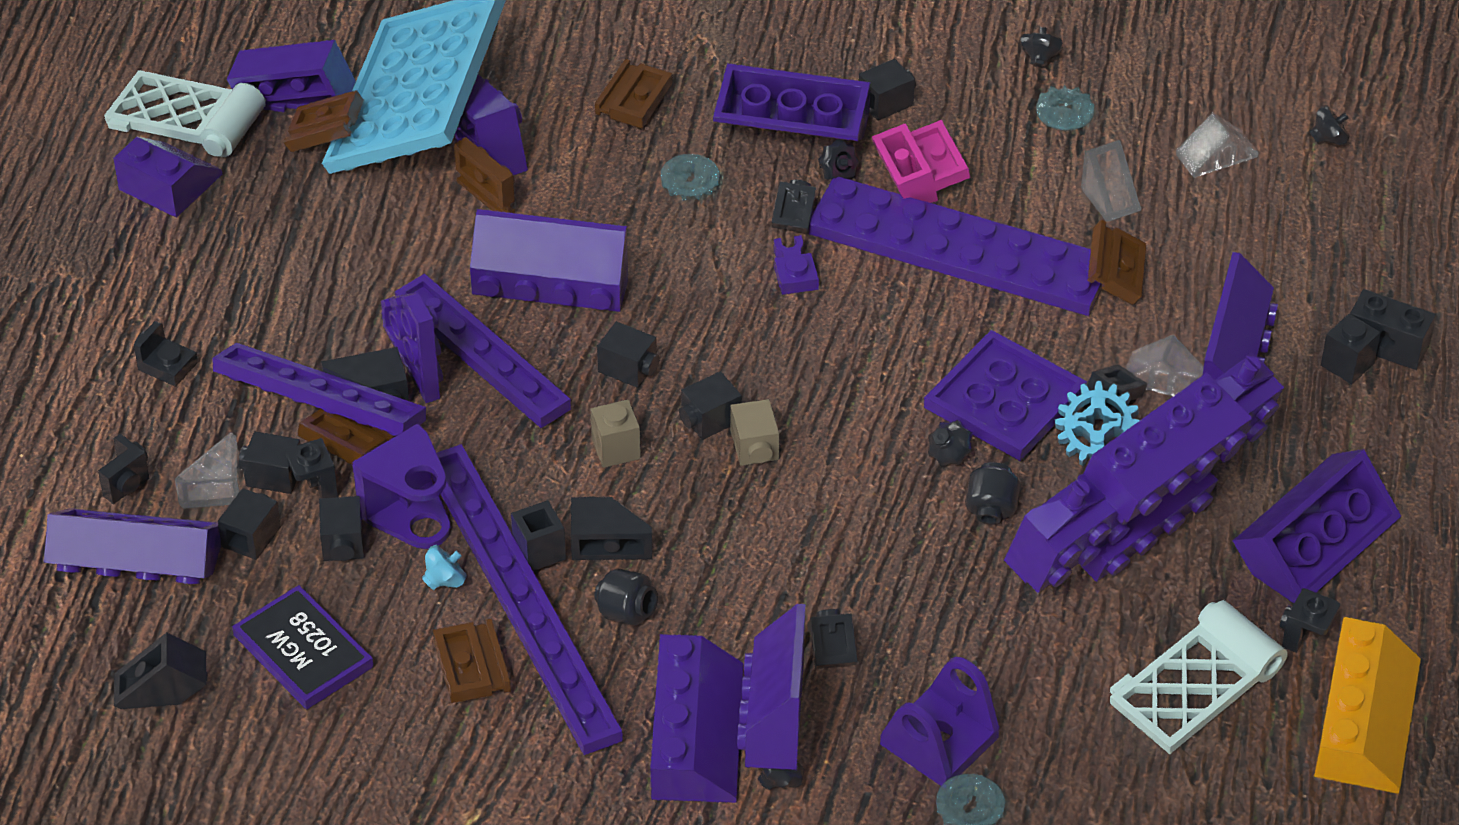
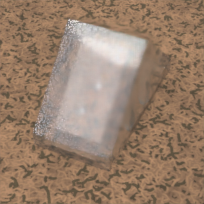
[1176,113,1258,178]
[1081,140,1141,222]
[1126,334,1204,396]
[175,432,241,509]

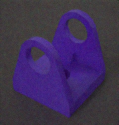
[352,424,450,549]
[880,657,999,789]

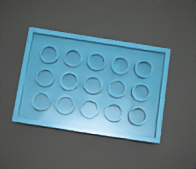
[322,0,506,174]

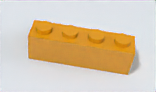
[1314,617,1421,794]

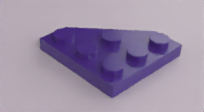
[381,293,443,403]

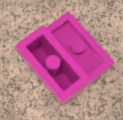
[872,120,970,203]

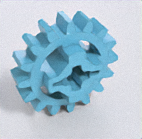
[1055,381,1140,465]

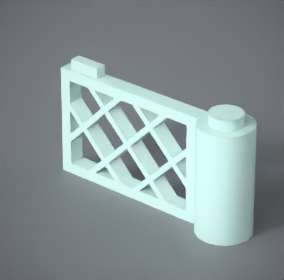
[104,70,265,157]
[1110,600,1288,754]

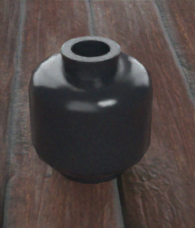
[965,462,1020,525]
[594,569,658,626]

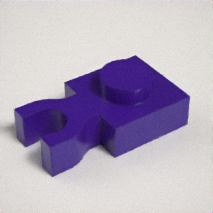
[773,235,819,295]

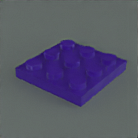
[924,330,1087,461]

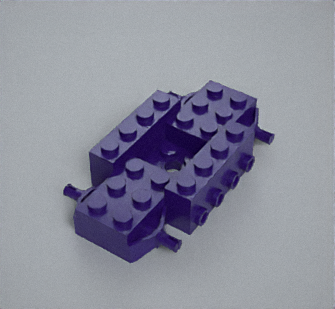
[1004,352,1284,593]

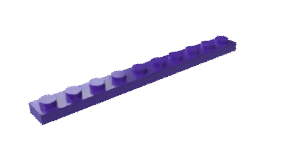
[431,444,623,755]

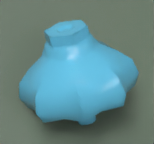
[422,545,467,590]

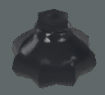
[1021,27,1063,67]
[1309,105,1349,145]
[818,139,859,180]
[928,420,973,467]
[758,759,805,791]

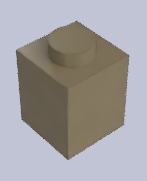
[731,399,779,466]
[590,400,640,468]

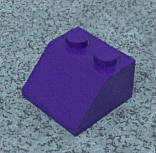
[113,137,222,218]

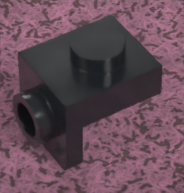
[98,434,150,505]
[1279,588,1340,653]

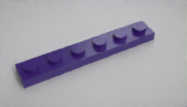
[395,273,571,428]
[213,342,426,436]

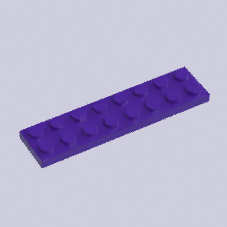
[807,177,1102,316]

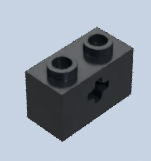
[1350,289,1436,371]

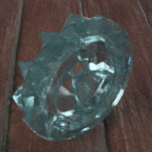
[1036,84,1094,130]
[661,154,719,201]
[936,774,1005,825]

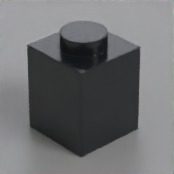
[859,58,916,121]
[1321,314,1381,385]
[597,321,660,388]
[679,371,742,440]
[239,431,300,494]
[218,488,281,560]
[319,496,364,561]
[511,500,566,571]

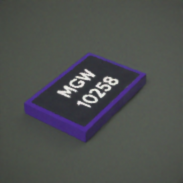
[232,585,373,710]

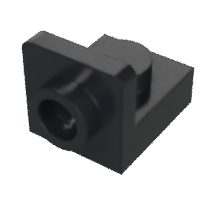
[771,179,818,234]
[134,321,198,387]
[1083,364,1148,420]
[285,438,338,498]
[807,609,858,669]

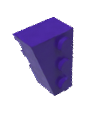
[227,40,356,113]
[454,74,528,176]

